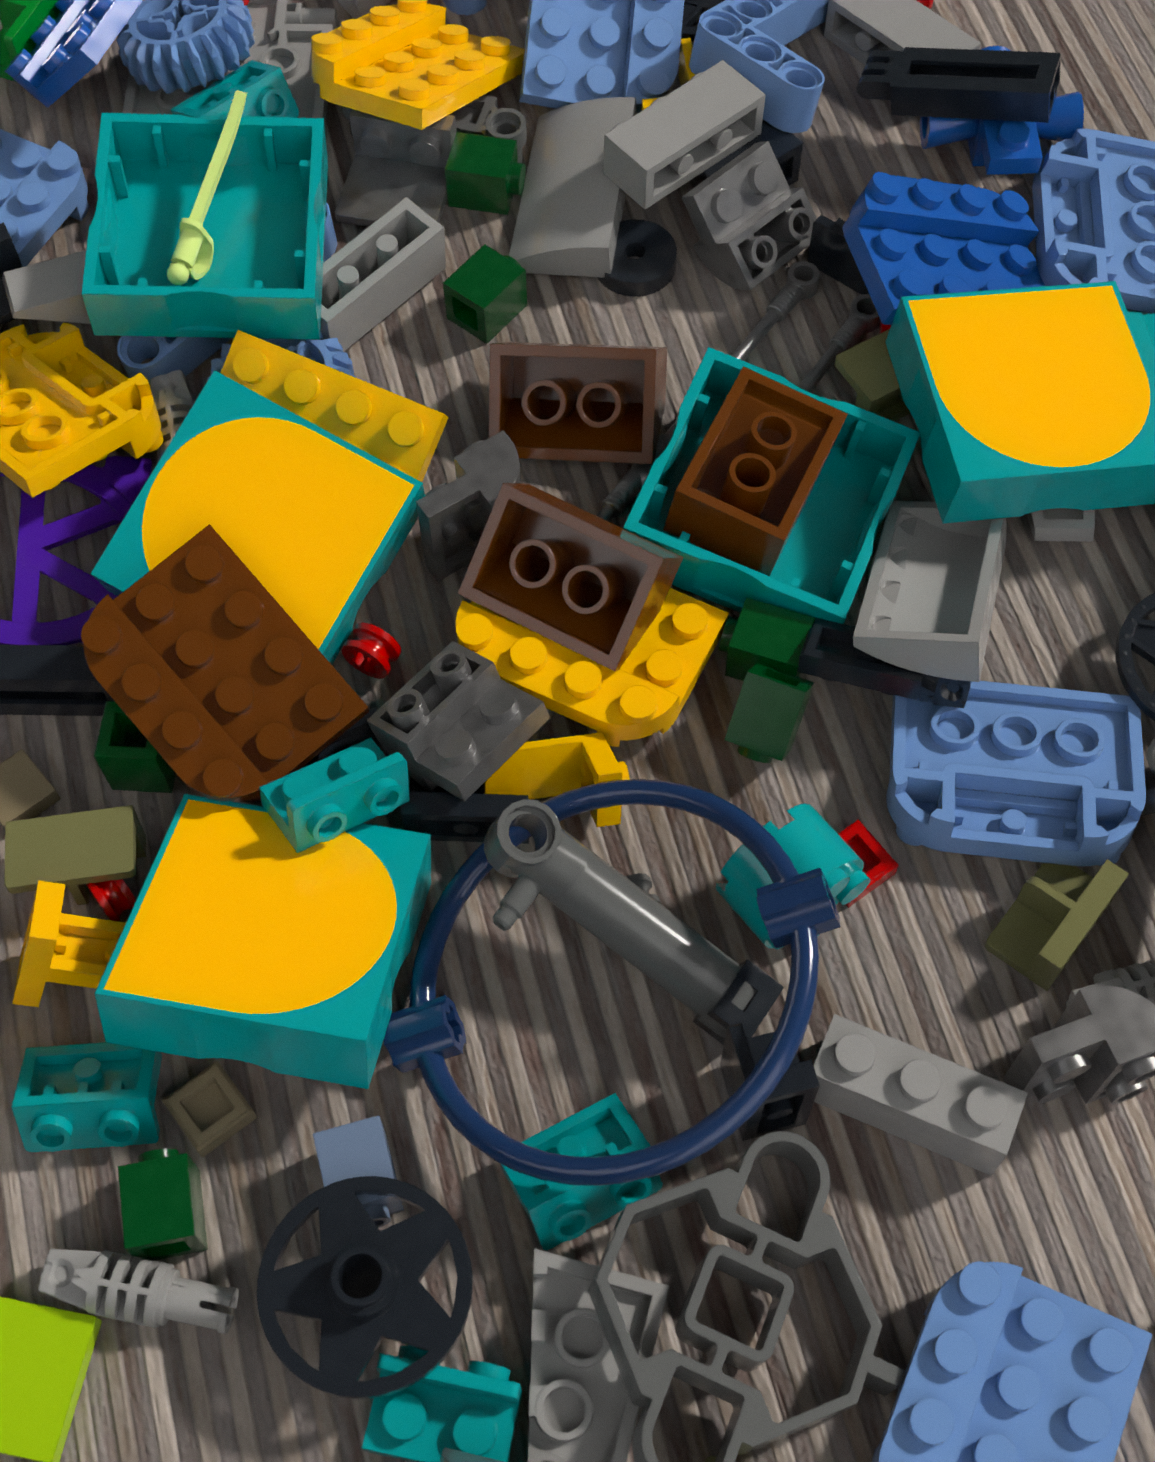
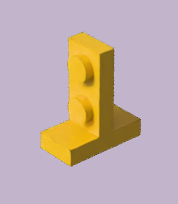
[12,880,126,1007]

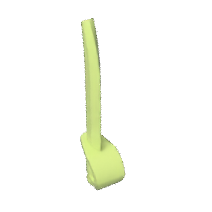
[167,90,247,285]

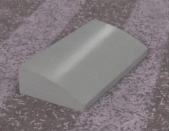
[509,97,637,278]
[853,501,1007,682]

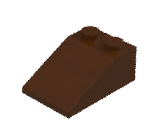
[663,366,848,576]

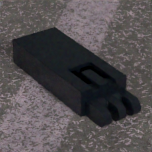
[856,47,1061,123]
[0,645,115,716]

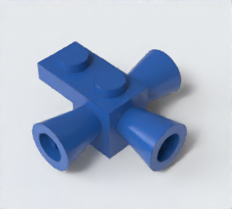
[920,46,1084,175]

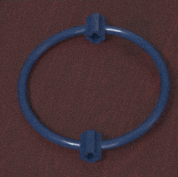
[383,779,841,1186]

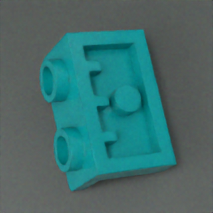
[170,60,299,120]
[259,738,410,853]
[11,1042,162,1152]
[500,1093,663,1250]
[362,1346,523,1462]

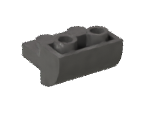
[681,141,817,290]
[416,430,521,582]
[367,641,550,801]
[1003,985,1155,1105]

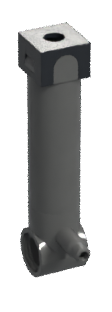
[484,799,784,1045]

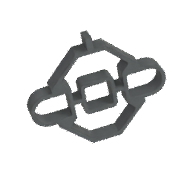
[588,1131,904,1462]

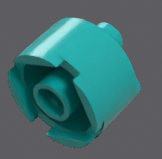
[715,803,871,950]

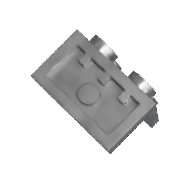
[335,109,456,227]

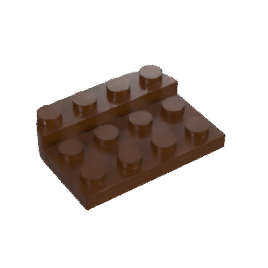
[81,524,369,803]

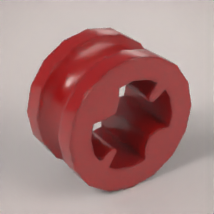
[341,622,402,679]
[86,879,136,922]

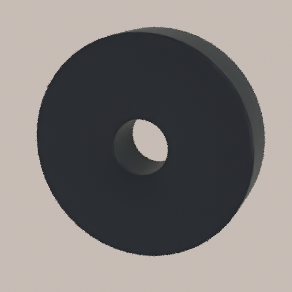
[597,219,677,297]

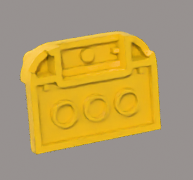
[311,0,524,130]
[0,322,164,498]
[220,330,449,482]
[455,588,729,747]

